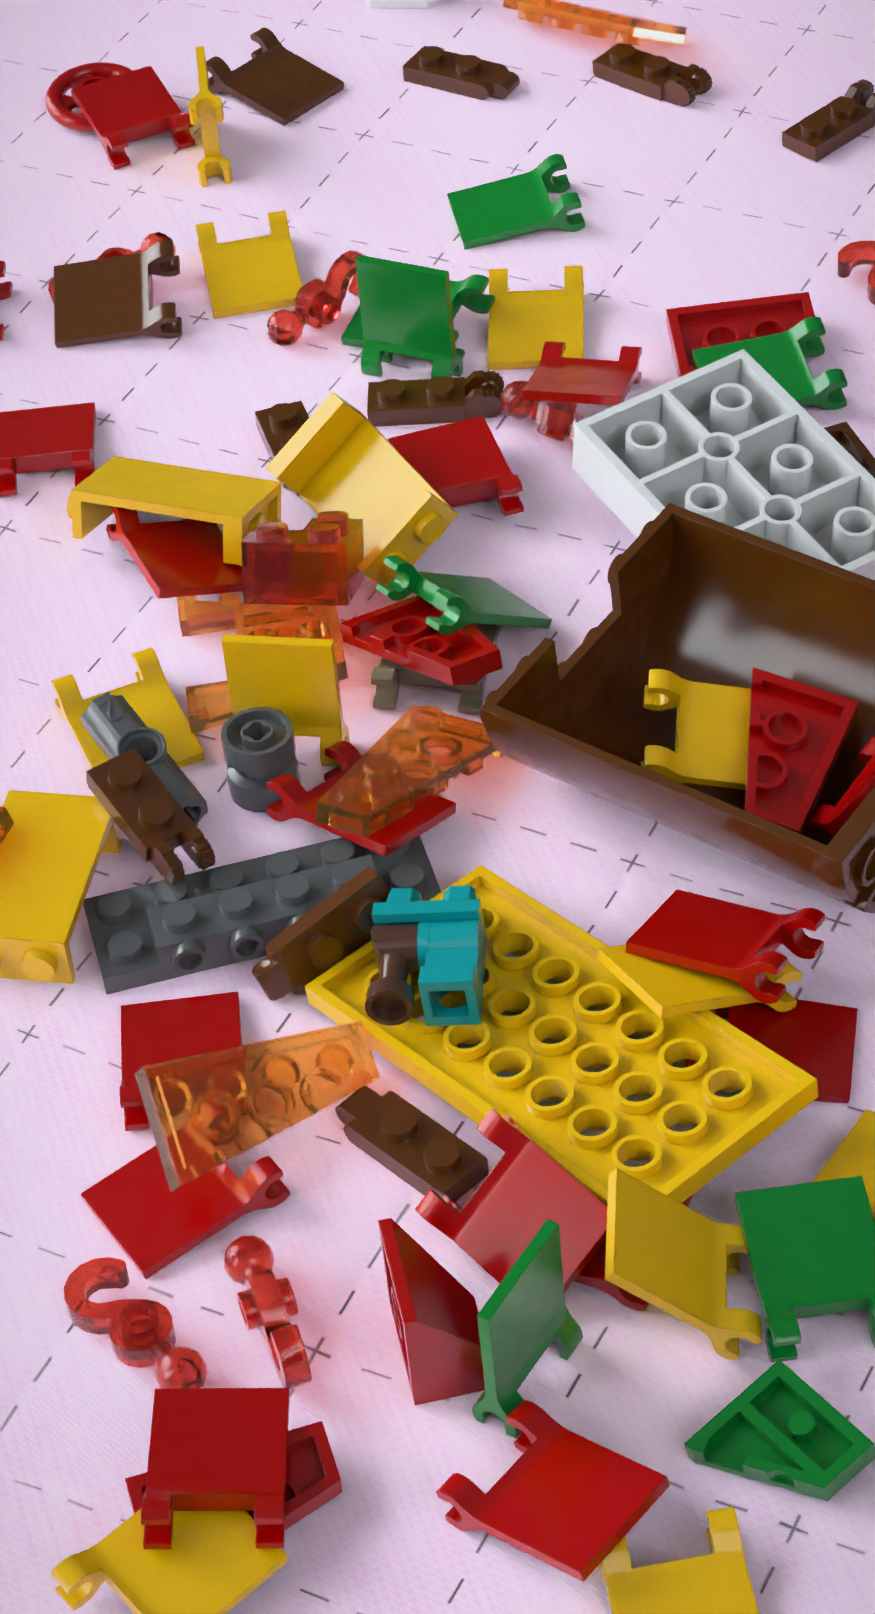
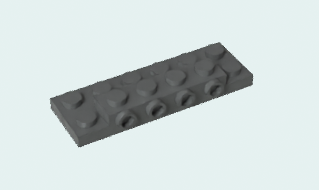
[83,835,441,994]

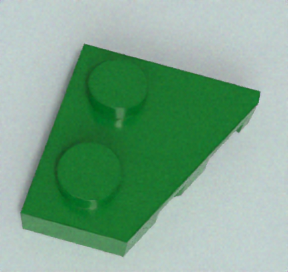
[684,1359,875,1501]

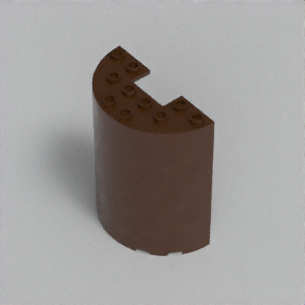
[480,503,875,913]

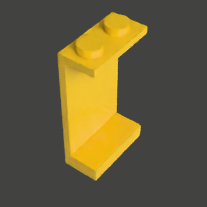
[266,391,459,584]
[67,456,281,566]
[0,790,125,984]

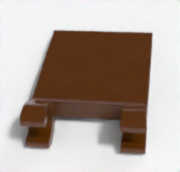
[206,27,344,126]
[53,241,183,348]

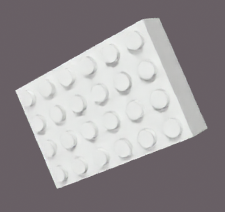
[572,349,875,580]

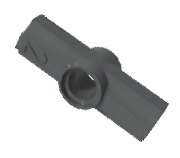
[81,692,208,827]

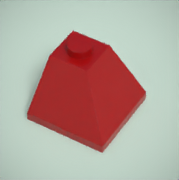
[378,1218,485,1405]

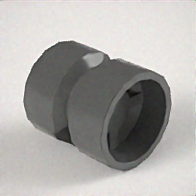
[221,707,301,812]

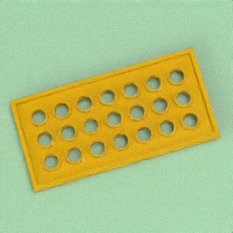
[305,865,818,1205]

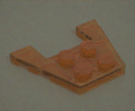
[177,593,348,734]

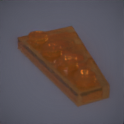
[503,0,687,46]
[316,705,504,837]
[135,1021,380,1192]

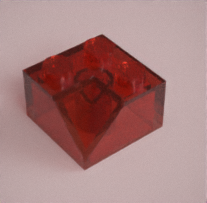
[241,511,365,606]

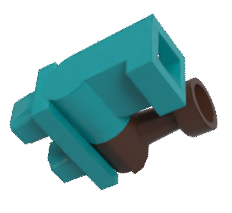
[365,885,488,1026]

